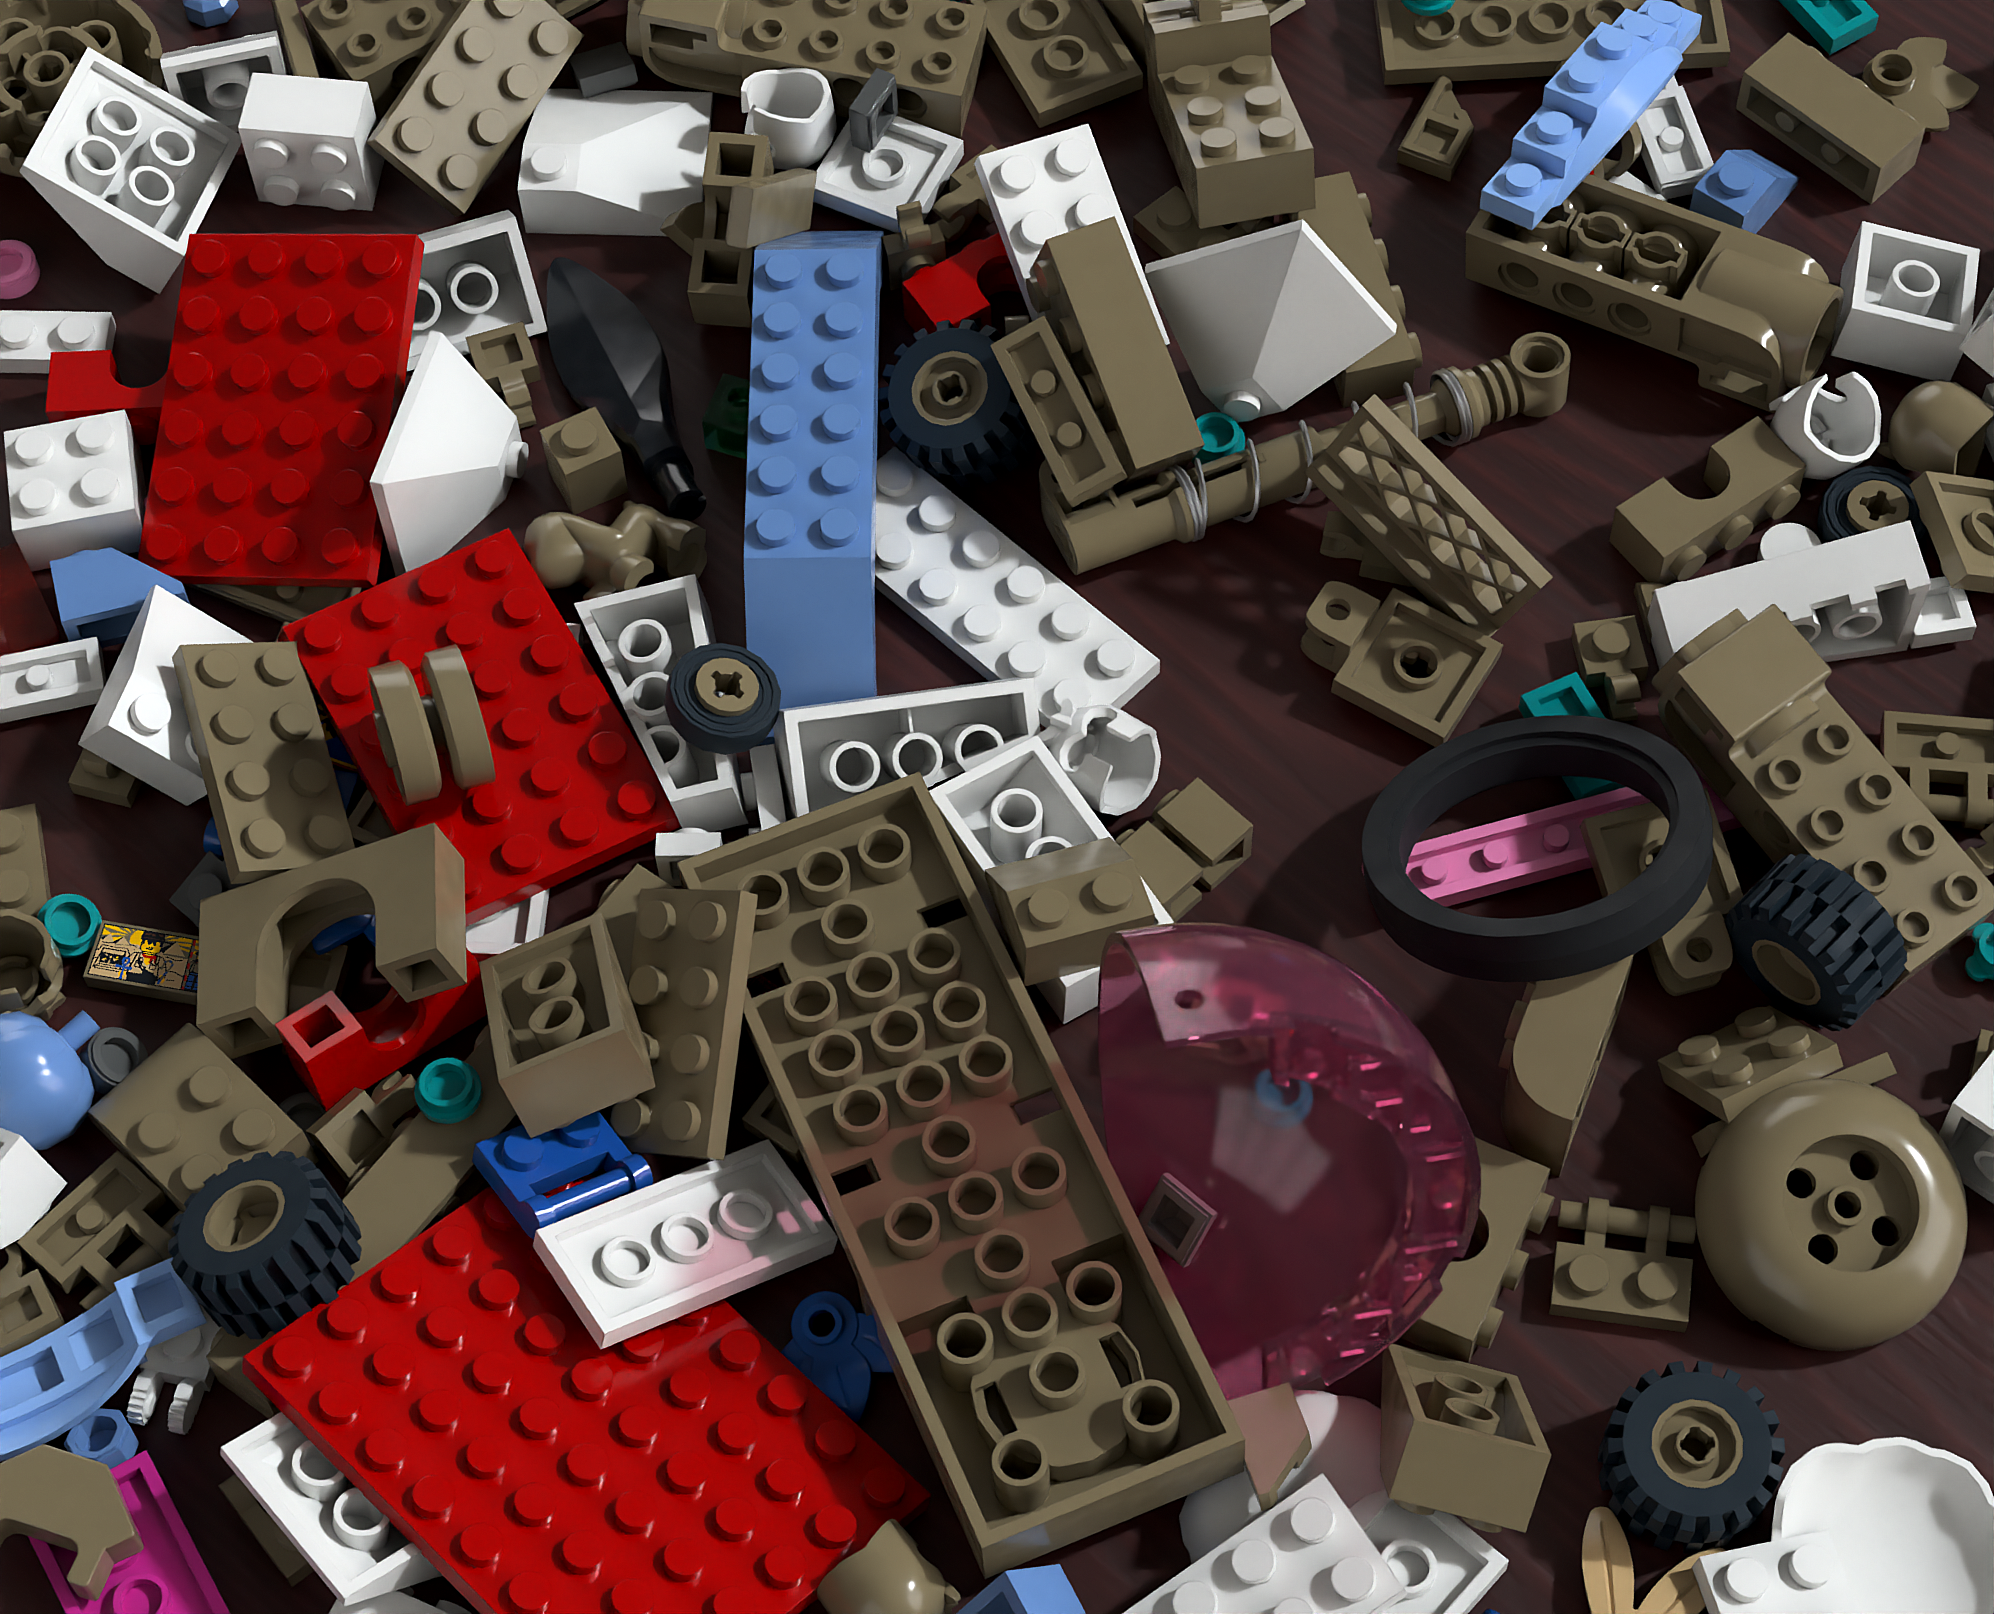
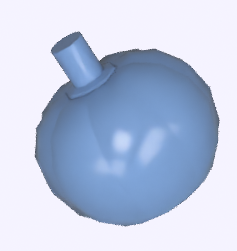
[0,1010,100,1150]

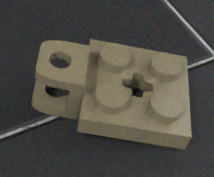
[1300,581,1503,747]
[1580,788,1743,996]

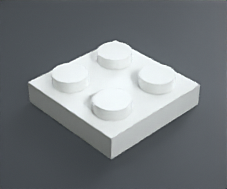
[813,116,964,233]

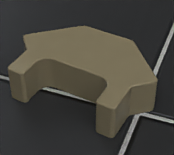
[0,1444,144,1601]

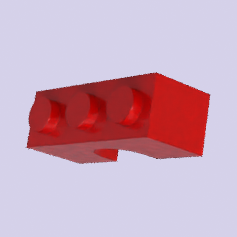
[902,232,1022,334]
[45,350,168,445]
[274,948,487,1112]

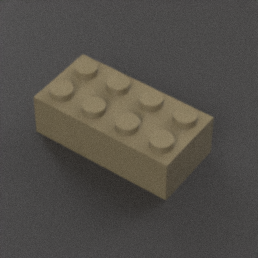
[1026,216,1205,495]

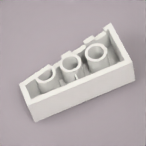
[1647,520,1931,670]
[574,574,748,832]
[773,678,1041,821]

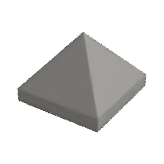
[1138,1172,1218,1268]

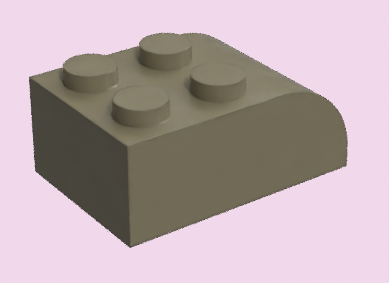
[1498,954,1634,1177]
[87,1023,319,1212]

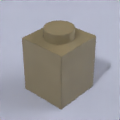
[540,406,628,515]

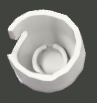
[741,68,837,170]
[1769,372,1881,480]
[1038,698,1161,816]

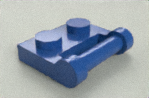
[472,1111,653,1239]

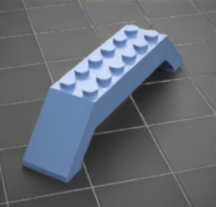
[744,231,884,745]

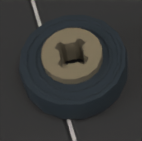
[1817,466,1929,550]
[664,643,781,755]

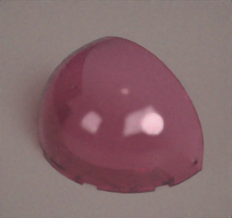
[1098,922,1481,1401]

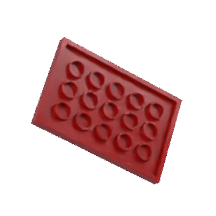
[138,234,424,588]
[282,528,681,927]

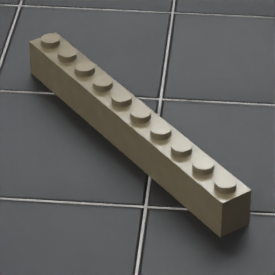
[206,864,676,1419]

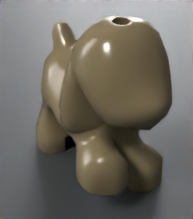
[523,500,707,601]

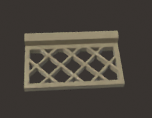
[1304,394,1553,637]

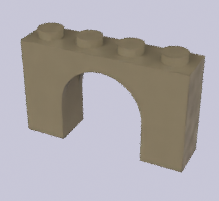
[196,822,467,1060]

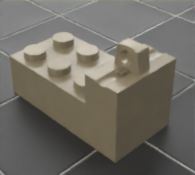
[1142,0,1316,229]

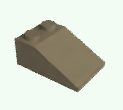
[479,912,655,1138]
[1380,1342,1551,1533]

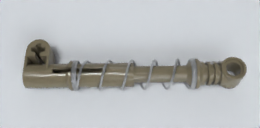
[1039,332,1571,575]

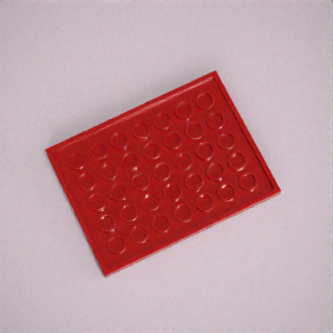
[242,1174,931,1614]

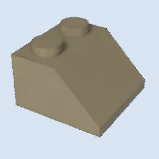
[984,837,1155,986]

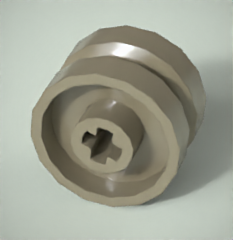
[367,644,496,807]

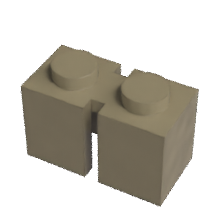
[1115,777,1253,923]

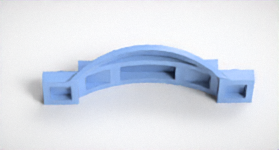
[1479,0,1702,230]
[0,1257,207,1461]

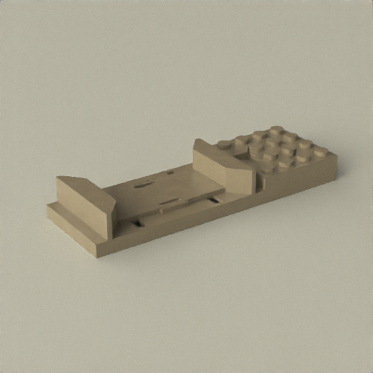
[677,771,1246,1579]

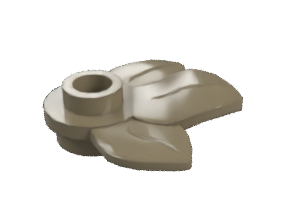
[1862,37,1979,132]

